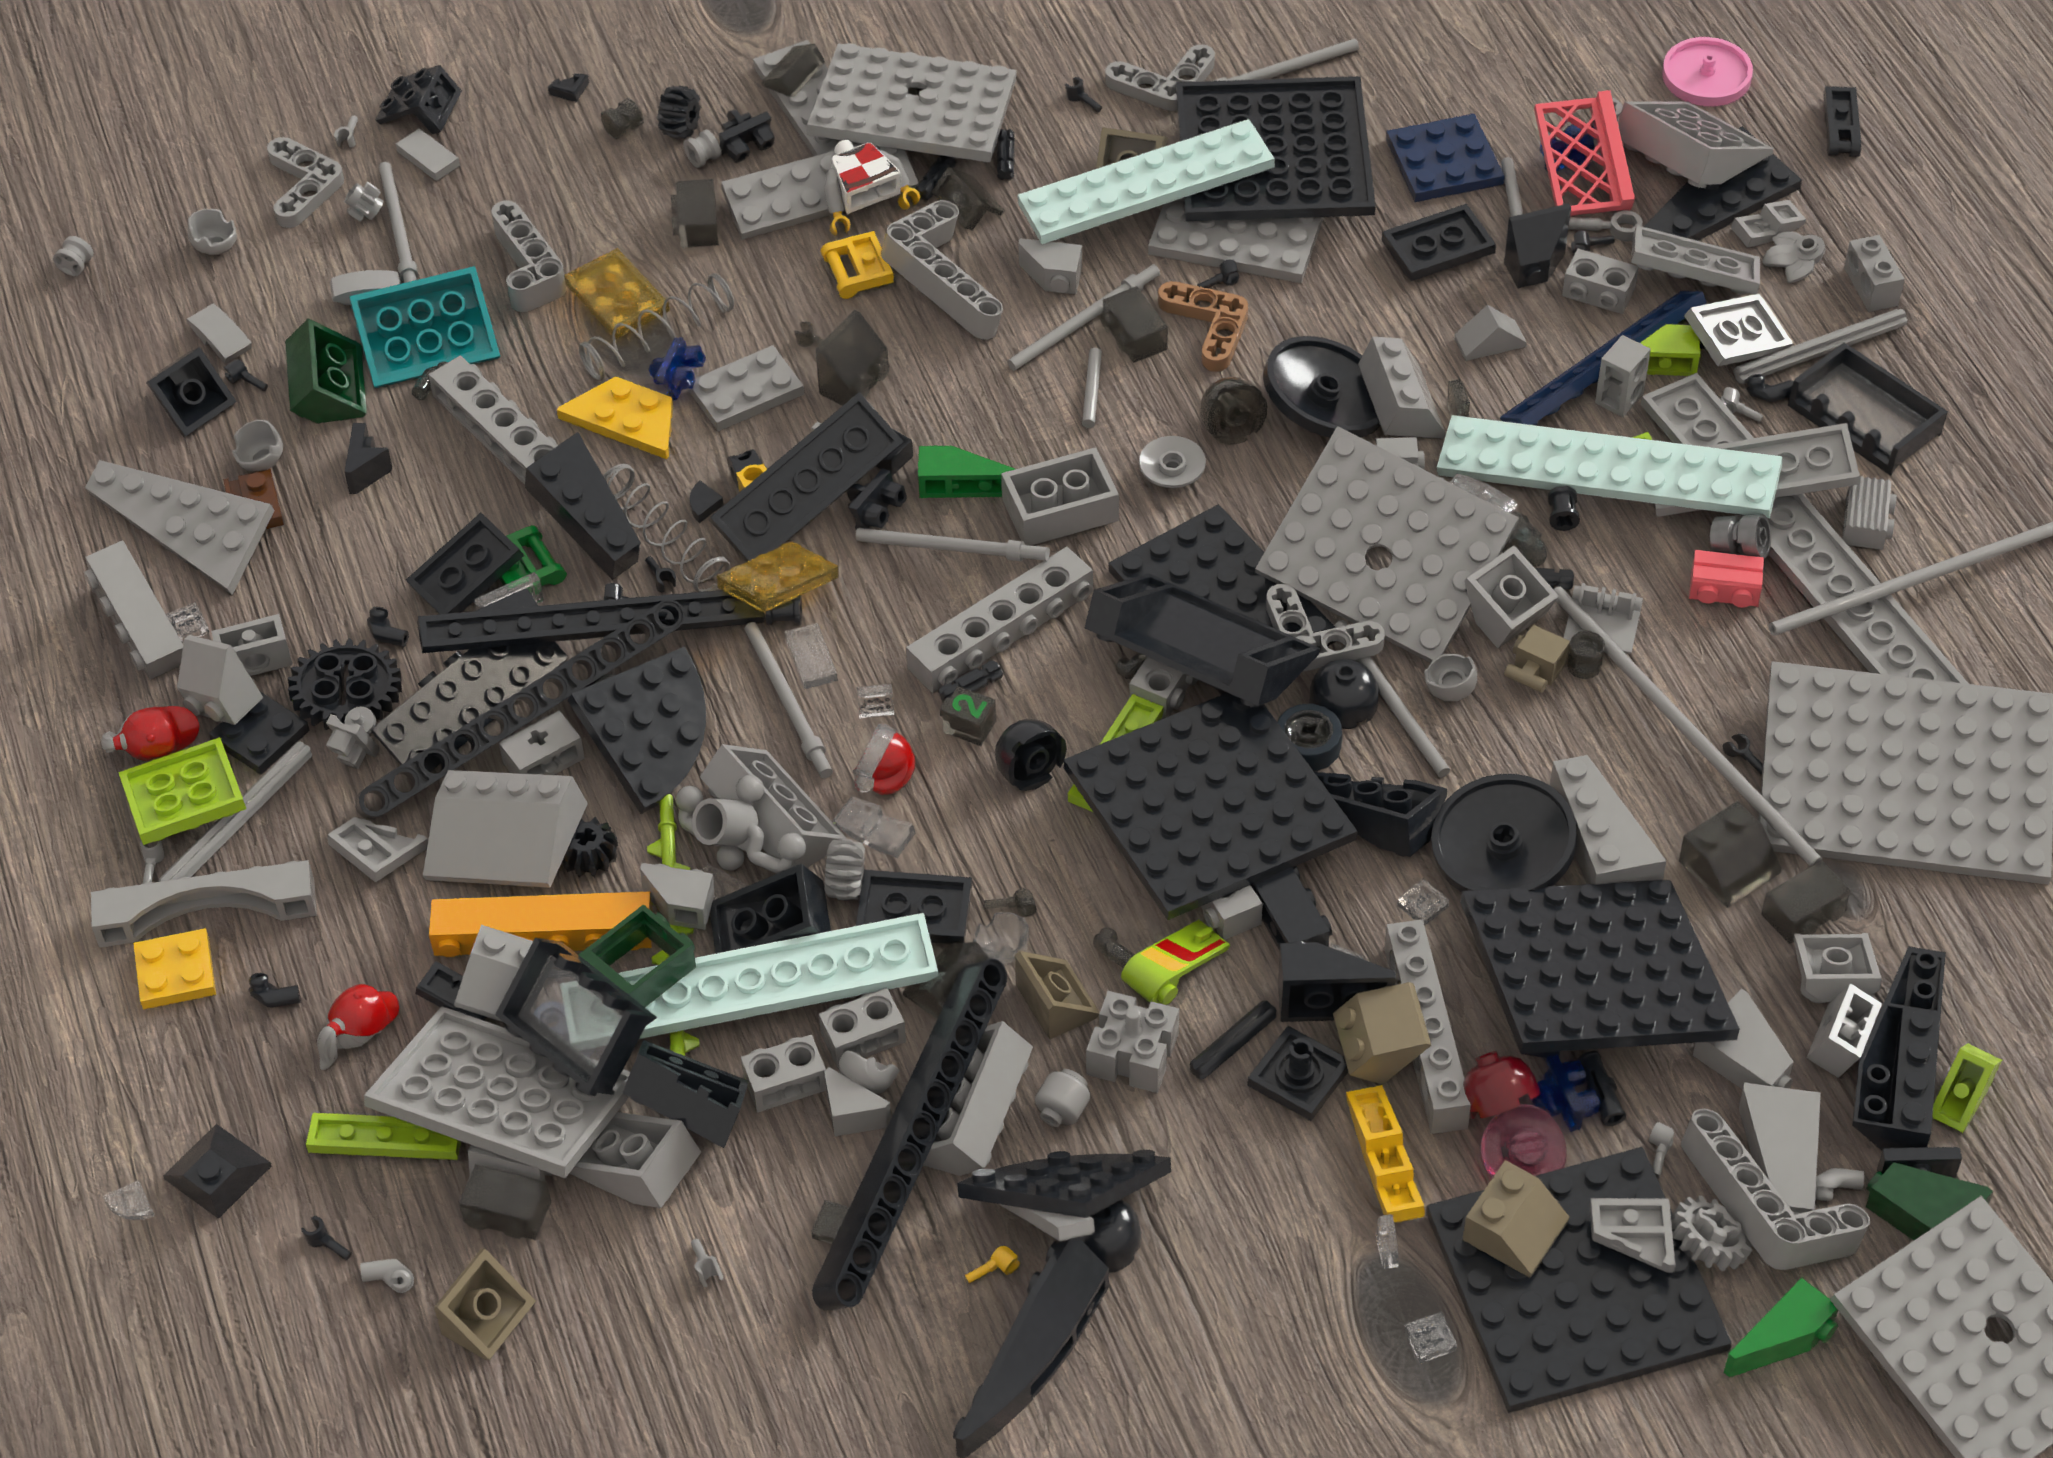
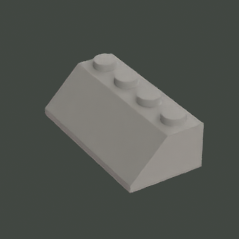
[700,744,847,867]
[923,1021,1033,1176]

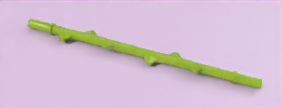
[647,794,700,1056]

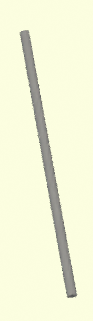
[1769,522,2053,636]
[1553,586,1822,868]

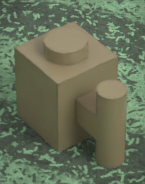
[1504,624,1570,693]

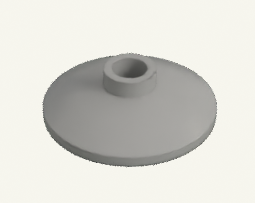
[1139,436,1206,488]

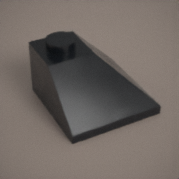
[1504,203,1571,288]
[146,347,237,437]
[163,1124,272,1219]

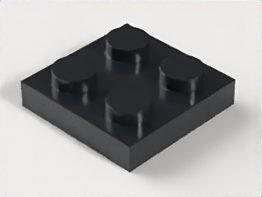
[209,691,310,775]

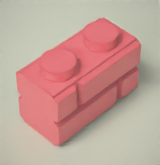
[1689,550,1764,608]

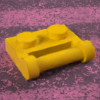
[820,231,894,299]

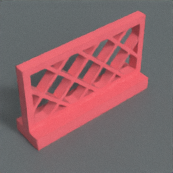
[1534,90,1635,216]

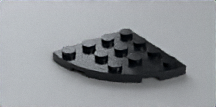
[567,646,706,814]
[957,1150,1171,1218]

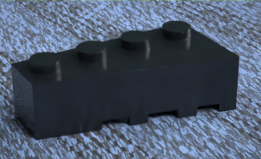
[525,432,641,580]

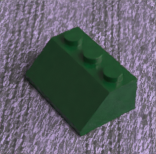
[285,318,367,424]

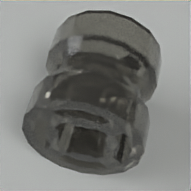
[601,98,644,139]
[1567,630,1605,679]

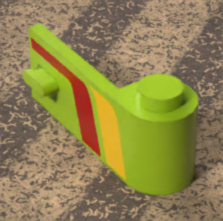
[1121,919,1230,1005]

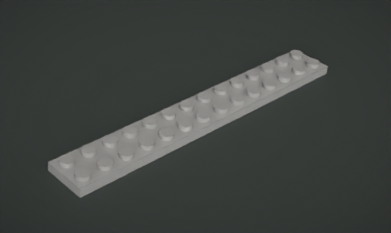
[1641,373,1969,684]

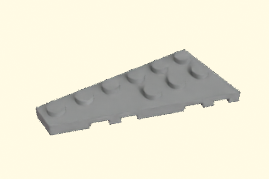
[85,460,275,595]

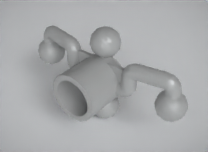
[676,775,806,874]

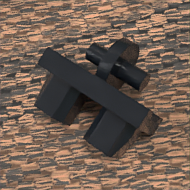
[719,109,775,163]
[847,468,907,531]

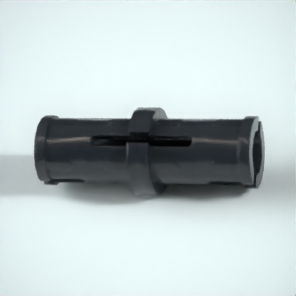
[1577,1051,1626,1126]

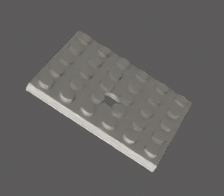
[807,43,1017,163]
[1148,198,1324,283]
[1255,426,1519,663]
[1830,1196,2053,1458]

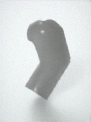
[1815,1168,1864,1201]
[360,1259,414,1293]

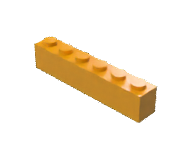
[429,891,653,957]

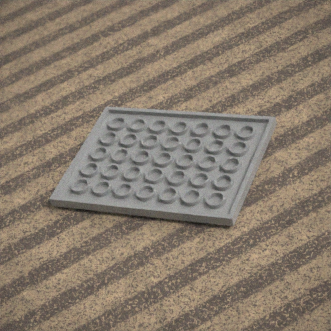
[1757,661,2053,885]

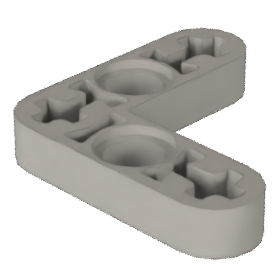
[1105,44,1215,111]
[267,137,344,228]
[1266,584,1385,671]

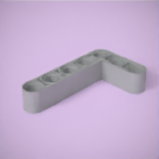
[881,200,1003,339]
[1681,1109,1870,1270]

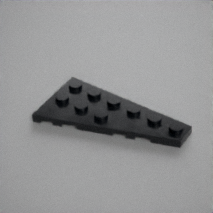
[1644,126,1802,241]

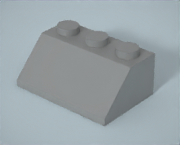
[1358,336,1446,439]

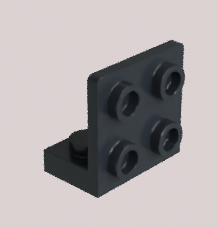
[375,65,462,135]

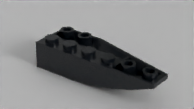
[1852,946,1946,1151]
[953,1237,1109,1458]

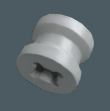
[683,129,721,168]
[53,236,94,276]

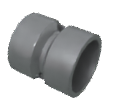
[1710,515,1771,558]

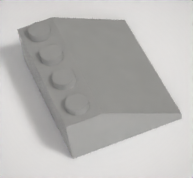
[1618,101,1774,188]
[423,770,588,888]

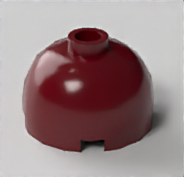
[1463,1051,1541,1119]

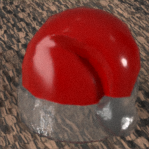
[852,723,915,795]

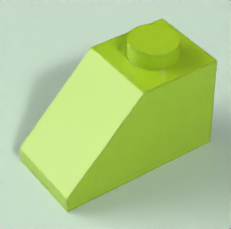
[1640,324,1700,376]
[1932,1043,2002,1133]

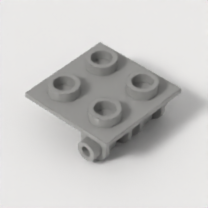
[1564,583,1643,654]

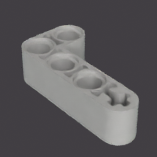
[491,201,567,312]

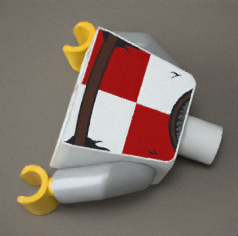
[824,140,920,236]

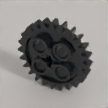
[288,638,402,730]

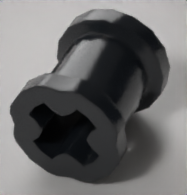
[1548,486,1580,531]
[765,594,802,625]

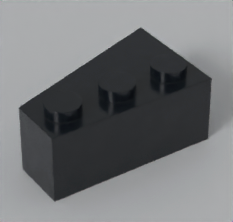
[623,1040,749,1148]

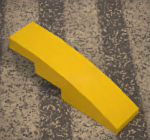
[1346,1085,1425,1224]

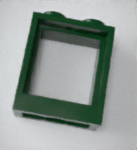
[578,904,696,1007]

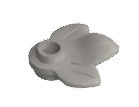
[1762,231,1825,283]

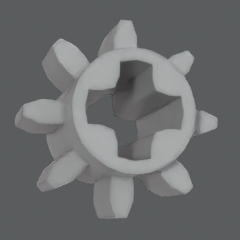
[344,181,383,222]

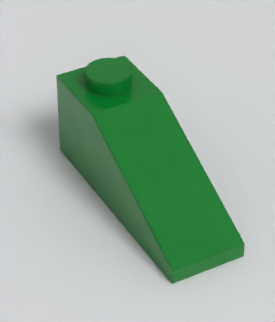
[918,445,1015,498]
[1723,1278,1838,1377]

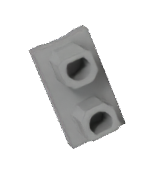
[326,706,380,769]

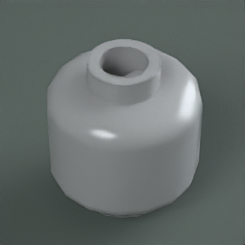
[1035,1069,1090,1127]

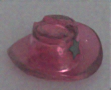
[1481,1104,1567,1178]

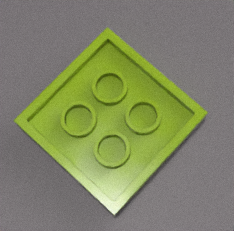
[118,737,246,845]

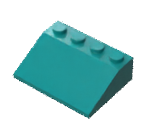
[349,266,501,389]

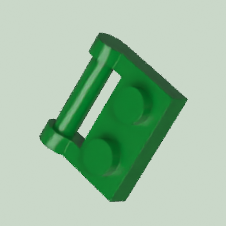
[499,525,567,595]

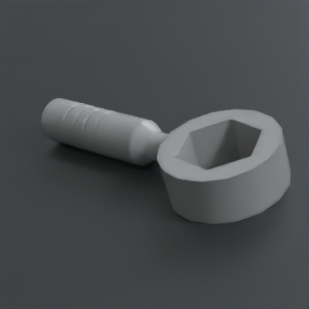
[1568,210,1643,242]

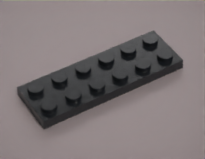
[709,392,903,570]

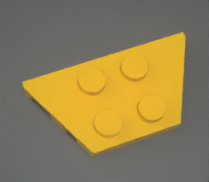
[557,377,673,460]

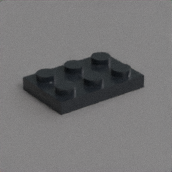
[1382,203,1496,282]
[406,512,524,614]
[856,870,972,945]

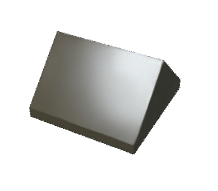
[1015,951,1100,1039]
[434,1248,536,1360]

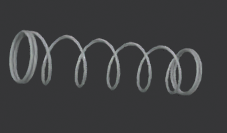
[579,273,734,380]
[603,464,730,592]

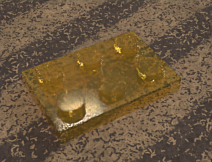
[564,248,670,339]
[717,542,839,613]

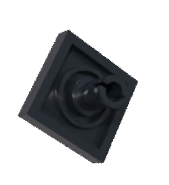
[1247,1026,1348,1121]

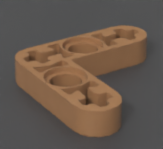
[1158,281,1248,372]

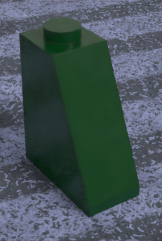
[1866,1163,1993,1241]

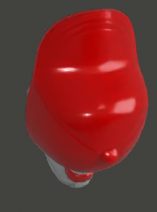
[101,706,200,761]
[317,984,399,1070]

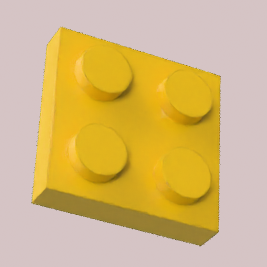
[133,928,216,1010]

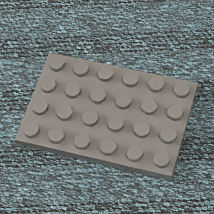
[364,1006,631,1178]

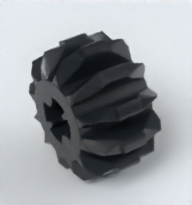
[657,85,701,139]
[562,817,618,878]

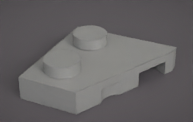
[327,817,428,882]

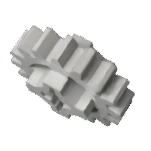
[1671,1195,1752,1271]

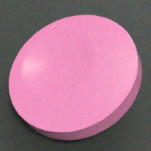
[1662,37,1753,107]

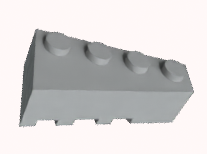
[84,540,183,680]
[1550,755,1666,885]

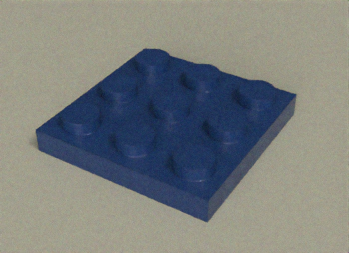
[1386,113,1505,202]

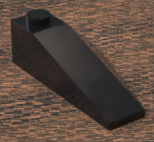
[1314,772,1447,857]

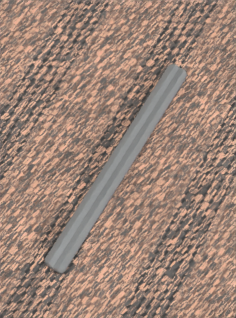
[1733,309,1907,384]
[159,741,312,882]

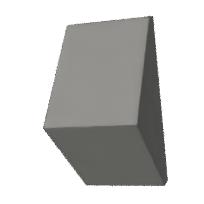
[1454,305,1527,361]
[824,1067,891,1136]

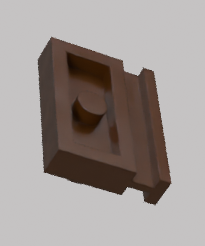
[223,469,284,529]

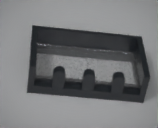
[1788,342,1948,476]
[495,938,657,1096]

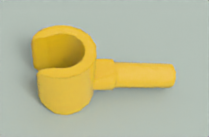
[965,1246,1020,1284]

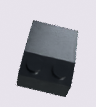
[710,864,831,954]
[1278,941,1396,1022]

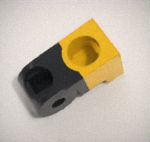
[727,449,767,491]

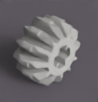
[824,839,865,901]

